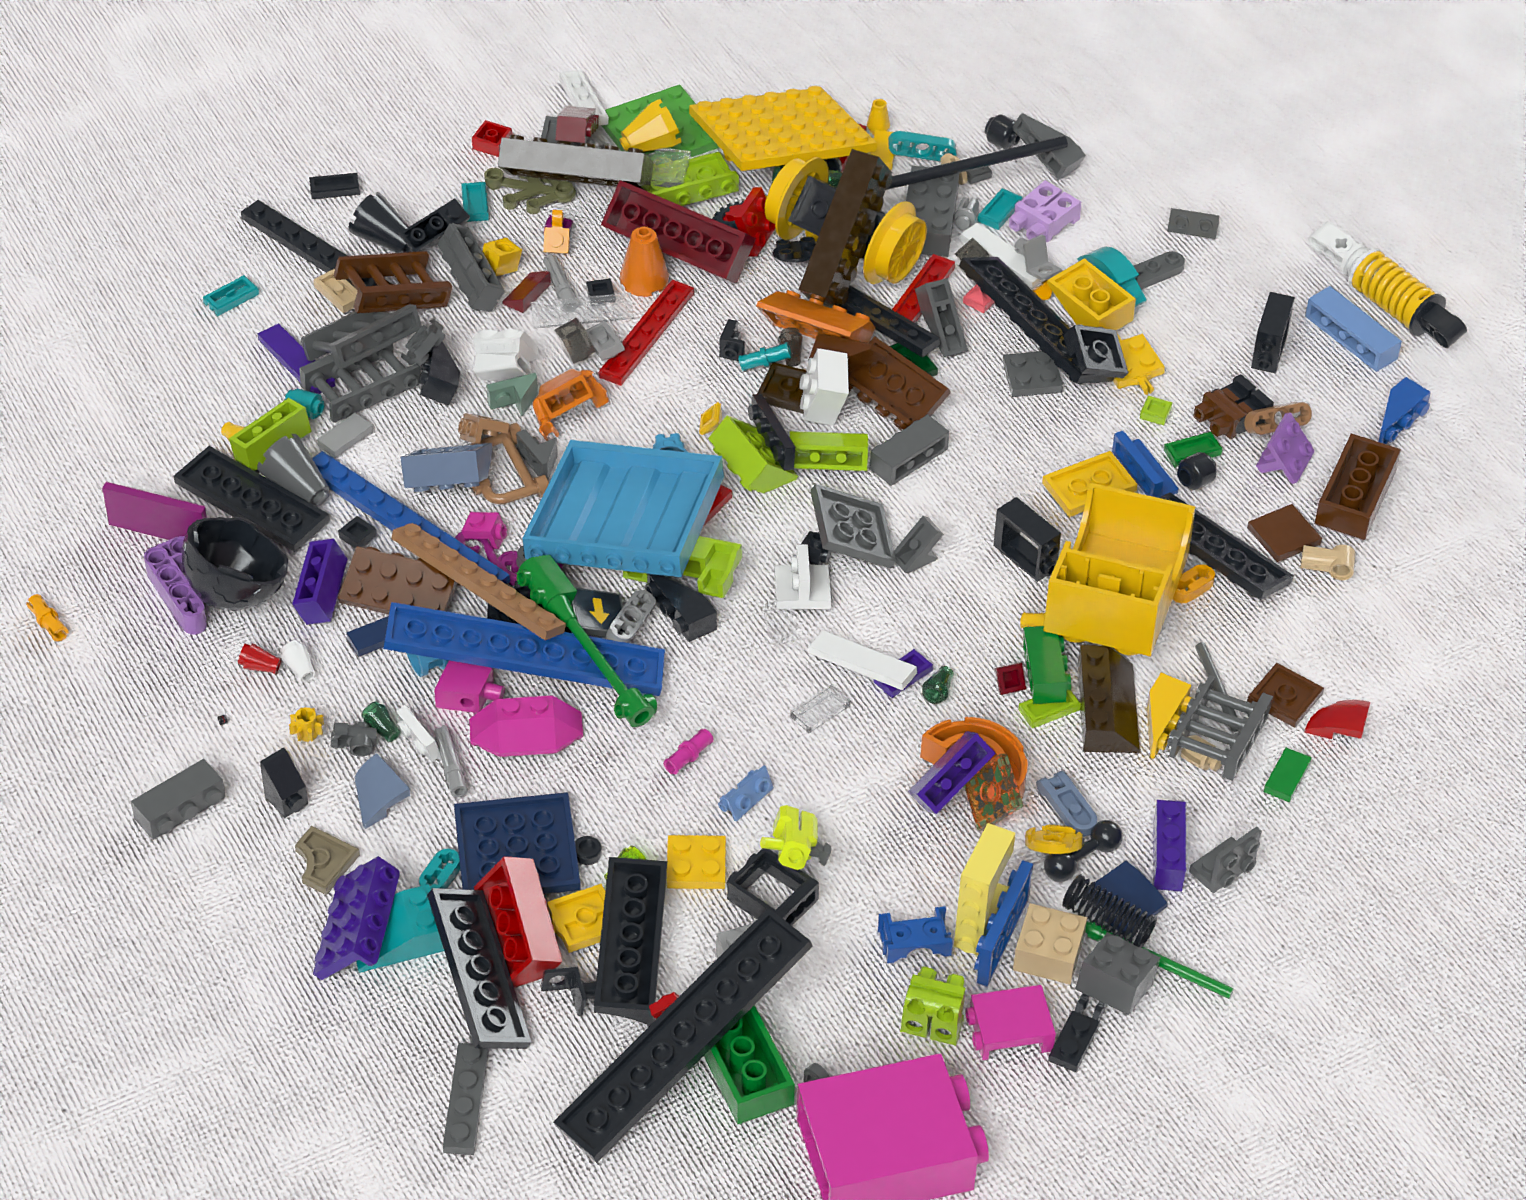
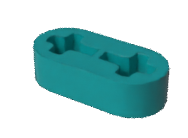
[419,848,460,889]

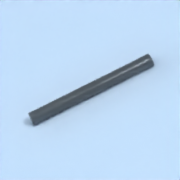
[1195,642,1239,732]

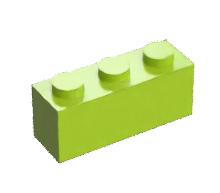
[229,398,312,471]
[789,431,868,471]

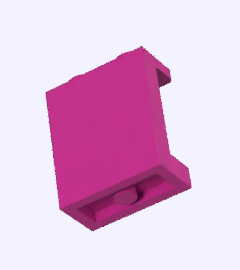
[965,985,1056,1060]

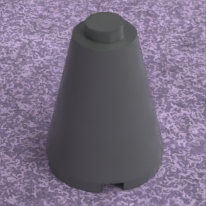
[257,434,329,506]

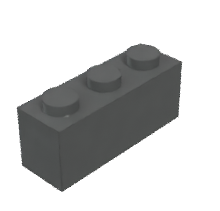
[870,415,949,486]
[131,758,226,840]

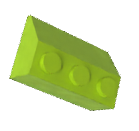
[708,415,799,494]

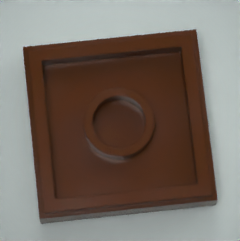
[1247,504,1322,562]
[1247,662,1324,728]

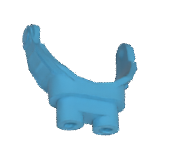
[653,433,688,452]

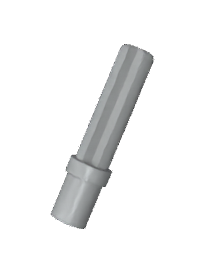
[543,254,578,312]
[434,725,468,797]

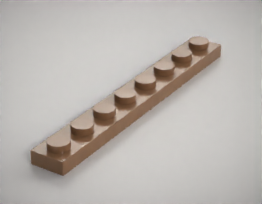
[391,523,566,640]

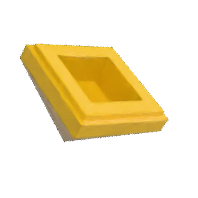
[699,402,723,435]

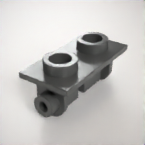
[1167,208,1220,239]

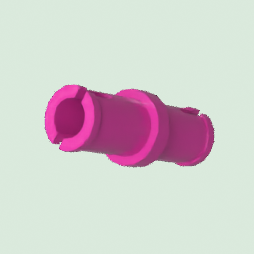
[663,728,714,775]

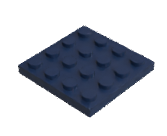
[454,792,581,894]

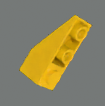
[1147,673,1192,759]

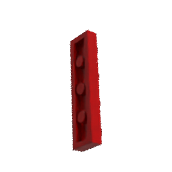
[892,254,955,323]

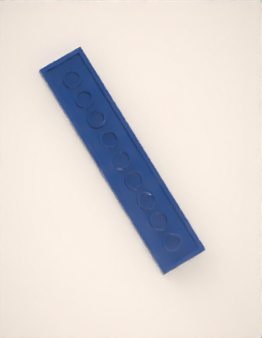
[383,602,665,696]

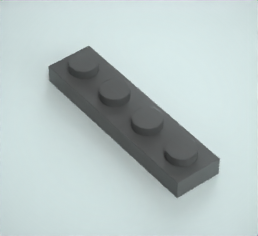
[443,1043,489,1155]

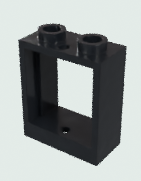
[1251,292,1295,374]
[993,497,1061,582]
[727,848,819,925]

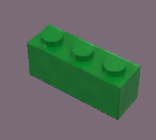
[1023,626,1071,704]

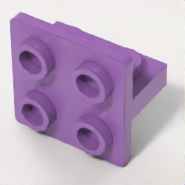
[1256,413,1314,484]

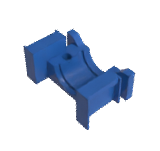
[877,906,953,964]

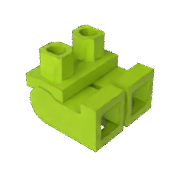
[900,966,966,1046]

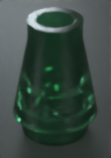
[922,666,954,704]
[361,701,401,743]

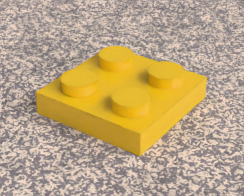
[667,835,726,889]

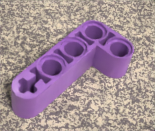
[144,536,207,635]

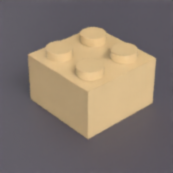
[1013,903,1087,985]

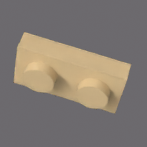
[314,269,357,313]

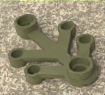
[484,168,576,214]

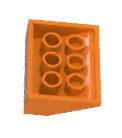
[756,290,875,343]

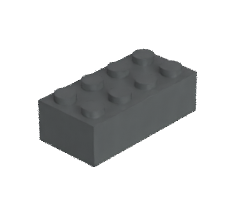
[906,166,960,257]

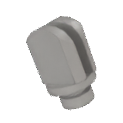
[954,197,979,230]

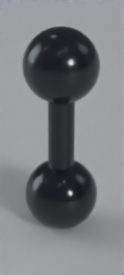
[1044,820,1123,882]

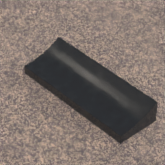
[594,857,668,1025]

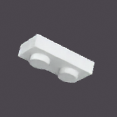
[396,705,440,762]

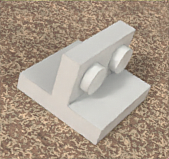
[774,545,831,609]

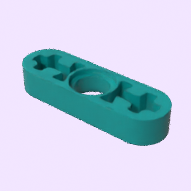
[888,131,957,161]

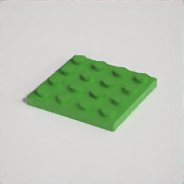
[601,84,720,168]

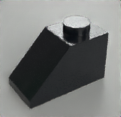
[260,747,308,818]

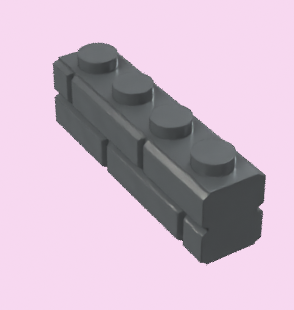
[437,223,505,312]

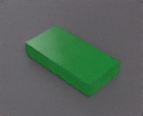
[1163,432,1222,468]
[1263,747,1312,803]

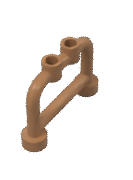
[470,423,549,505]

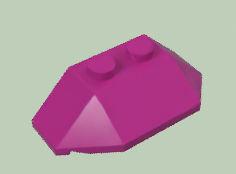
[469,695,583,757]

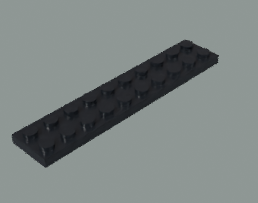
[553,908,813,1163]

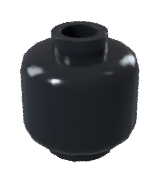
[984,114,1021,149]
[1177,452,1217,490]

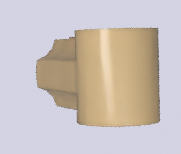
[1300,545,1356,580]

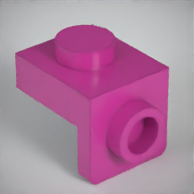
[462,512,507,549]

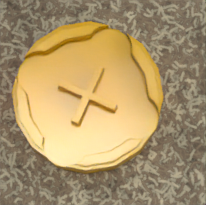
[1025,825,1083,854]

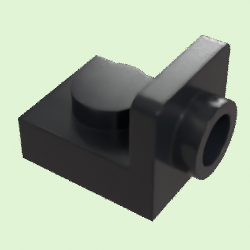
[719,319,745,361]

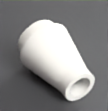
[281,640,316,682]

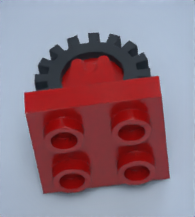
[712,187,776,257]

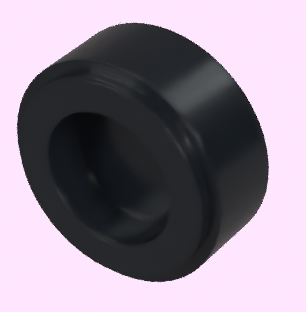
[575,836,602,865]

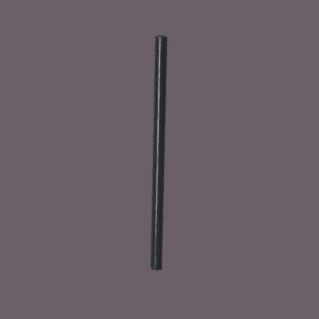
[886,136,1068,190]

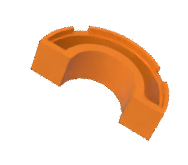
[920,717,1028,807]

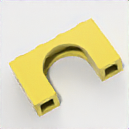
[954,823,1015,955]

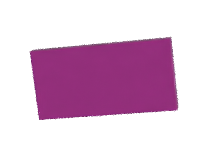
[102,482,207,540]

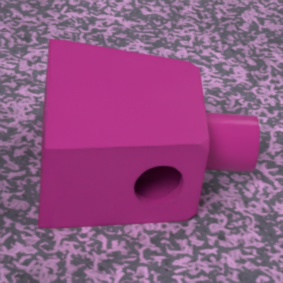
[434,660,505,713]

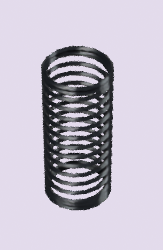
[1062,874,1157,948]

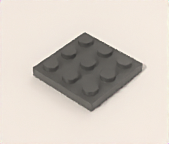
[810,483,897,568]

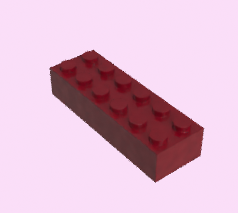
[601,180,756,284]

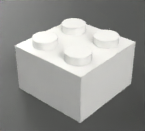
[800,348,849,425]

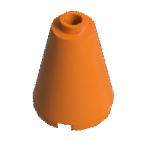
[620,227,669,297]

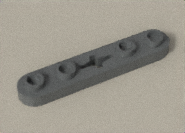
[1134,251,1185,290]

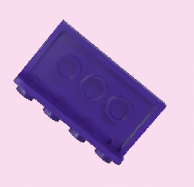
[313,856,400,980]

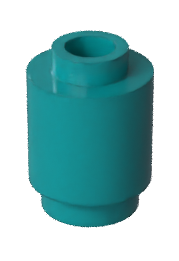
[284,388,325,419]

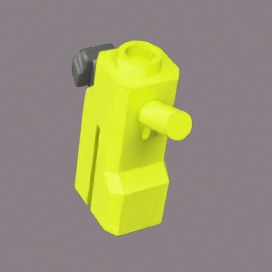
[760,805,832,870]

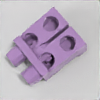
[1009,180,1081,243]

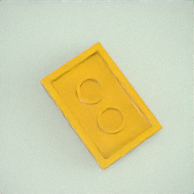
[1042,451,1138,517]

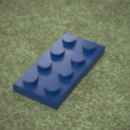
[974,860,1033,987]

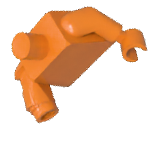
[533,369,609,441]

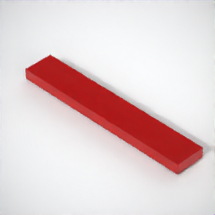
[599,279,694,386]

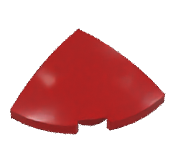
[1304,700,1371,739]

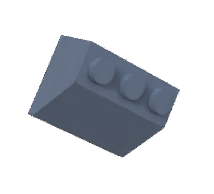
[400,443,493,492]

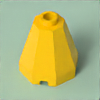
[619,99,682,152]

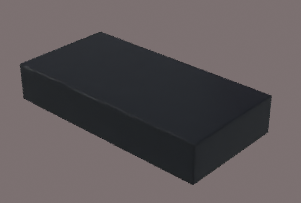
[309,173,360,200]

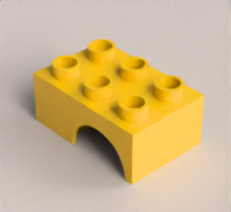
[1043,483,1196,657]

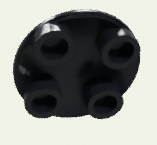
[772,237,816,263]

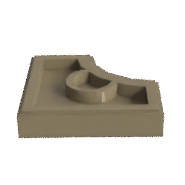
[295,826,360,895]

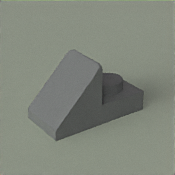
[516,429,558,480]
[894,516,944,574]

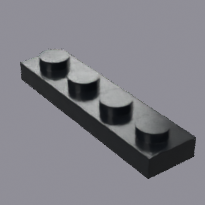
[748,394,796,471]

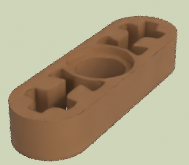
[1244,402,1312,435]

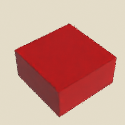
[472,120,512,157]

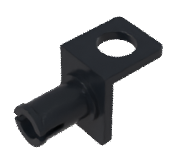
[540,967,596,1016]

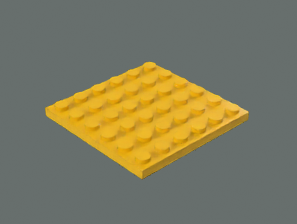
[689,86,877,171]

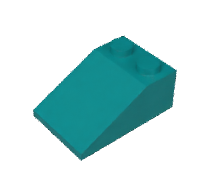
[355,884,444,973]

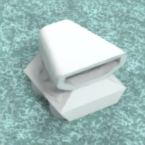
[473,329,539,381]

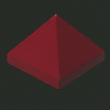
[995,662,1027,695]

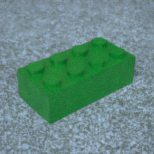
[704,1005,795,1125]

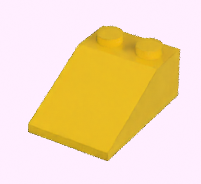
[1047,258,1136,330]

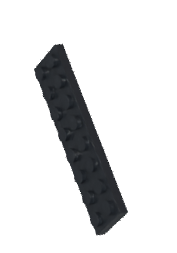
[959,257,1114,384]

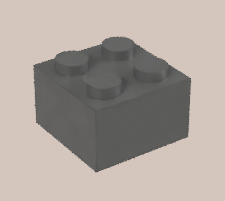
[1075,932,1161,1015]

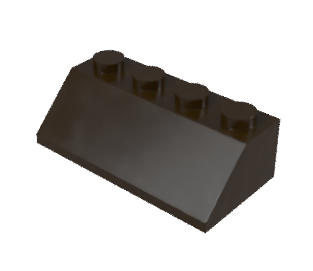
[1077,645,1140,753]

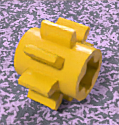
[289,707,324,742]

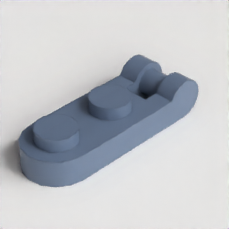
[1036,770,1097,837]

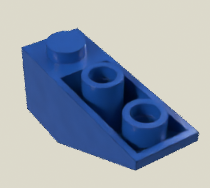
[1378,377,1431,444]

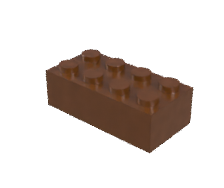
[1314,433,1401,540]

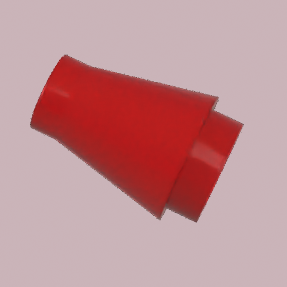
[238,643,282,674]

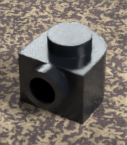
[801,531,831,565]

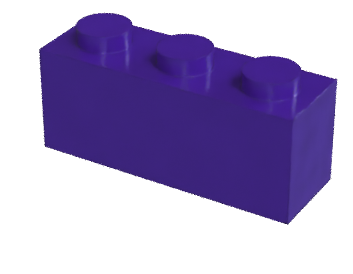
[292,538,348,625]
[908,731,996,814]
[1153,800,1186,892]

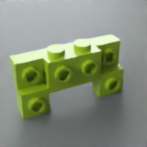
[623,536,743,598]

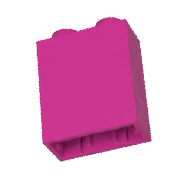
[796,1053,989,1200]

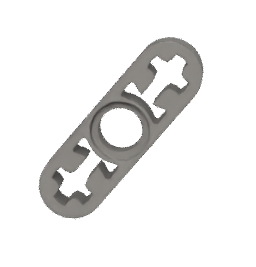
[606,590,656,643]

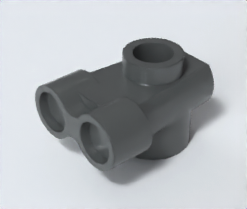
[330,722,377,757]

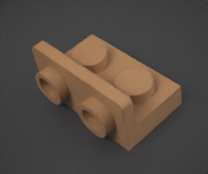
[458,413,510,444]

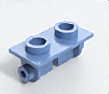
[718,765,774,822]

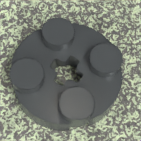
[401,319,446,366]

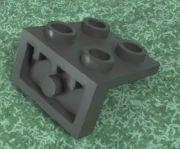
[1189,826,1262,894]

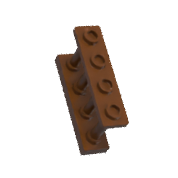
[333,251,453,314]

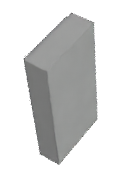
[317,412,374,458]

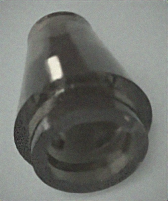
[778,328,803,367]

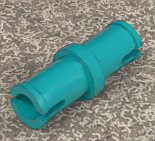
[738,342,792,372]

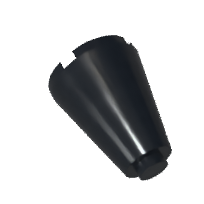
[348,192,412,253]

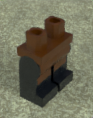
[1193,374,1274,439]

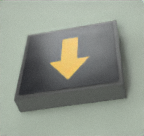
[571,587,625,638]

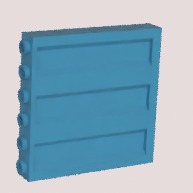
[522,440,724,577]

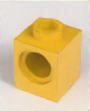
[482,238,522,276]

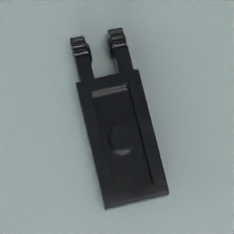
[1048,993,1106,1072]

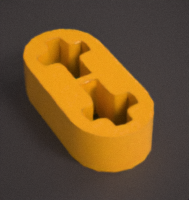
[1173,564,1215,604]

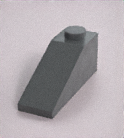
[1013,113,1086,181]
[915,278,968,358]

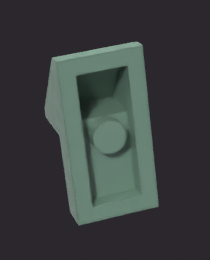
[486,372,538,416]

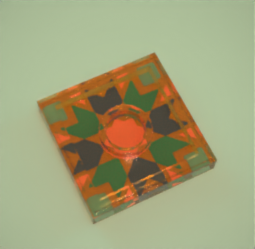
[964,754,1024,831]

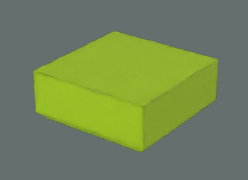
[1140,396,1173,425]

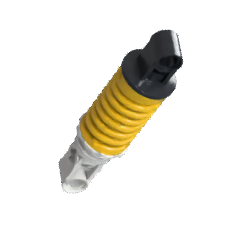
[1308,221,1467,348]

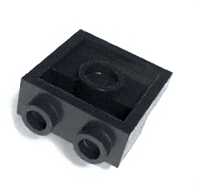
[1064,324,1128,378]

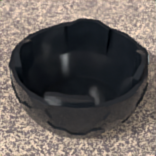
[182,517,288,611]

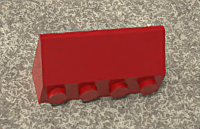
[474,857,563,988]

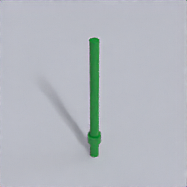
[1085,921,1234,999]

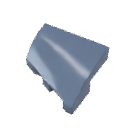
[354,753,410,829]

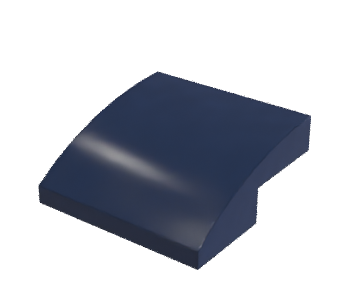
[1085,860,1168,936]

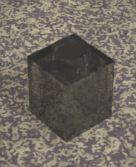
[554,318,596,364]

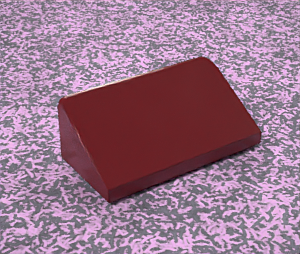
[502,271,551,313]

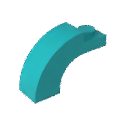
[1077,246,1147,307]

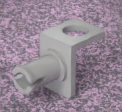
[1014,235,1062,281]

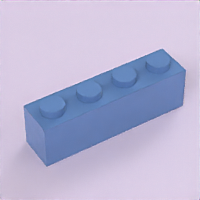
[1305,286,1402,372]

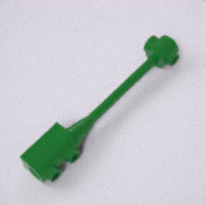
[517,555,657,728]

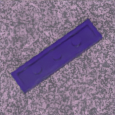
[257,323,336,394]

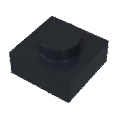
[586,278,615,306]
[338,516,377,549]

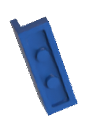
[1112,431,1179,498]

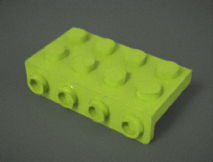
[647,151,739,206]

